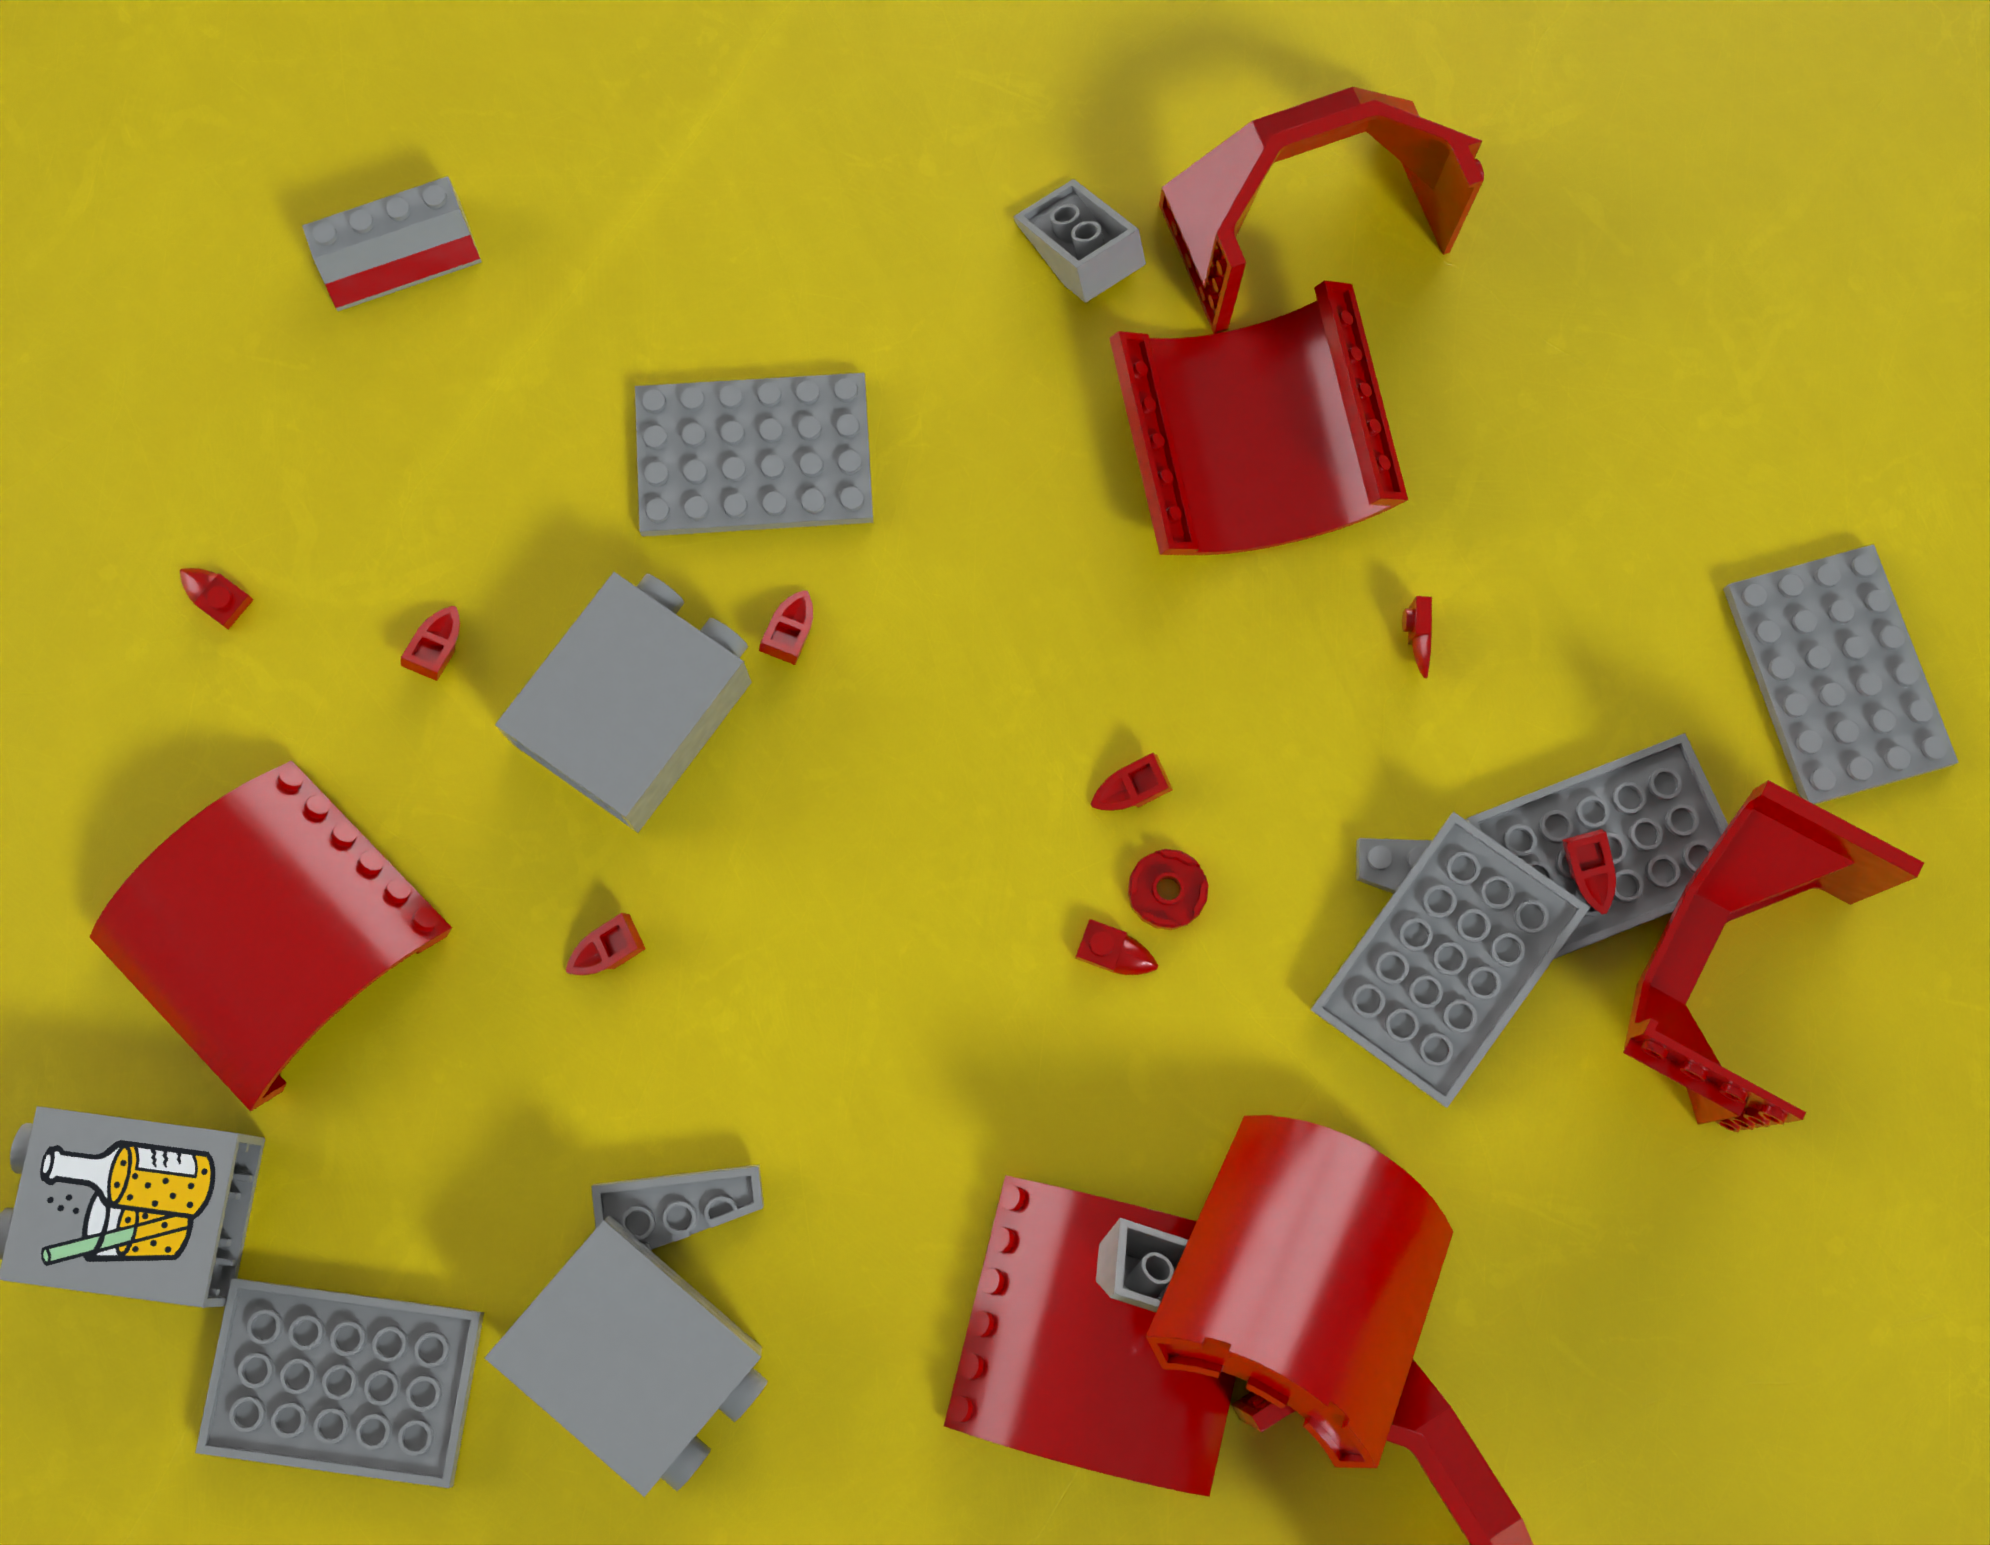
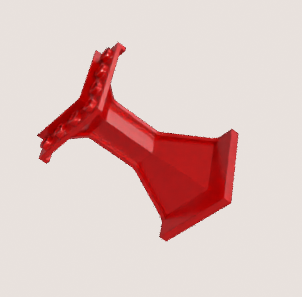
[1159,86,1484,334]
[1623,780,1924,1132]
[1231,1359,1533,1545]

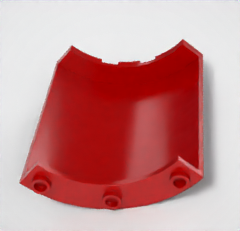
[1145,1115,1453,1468]

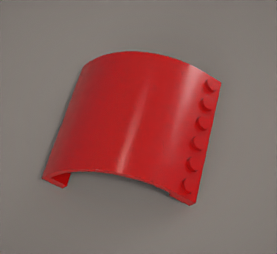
[1109,280,1408,555]
[89,760,452,1112]
[944,1175,1236,1497]

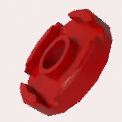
[1128,849,1209,930]

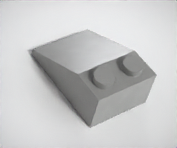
[1013,179,1146,303]

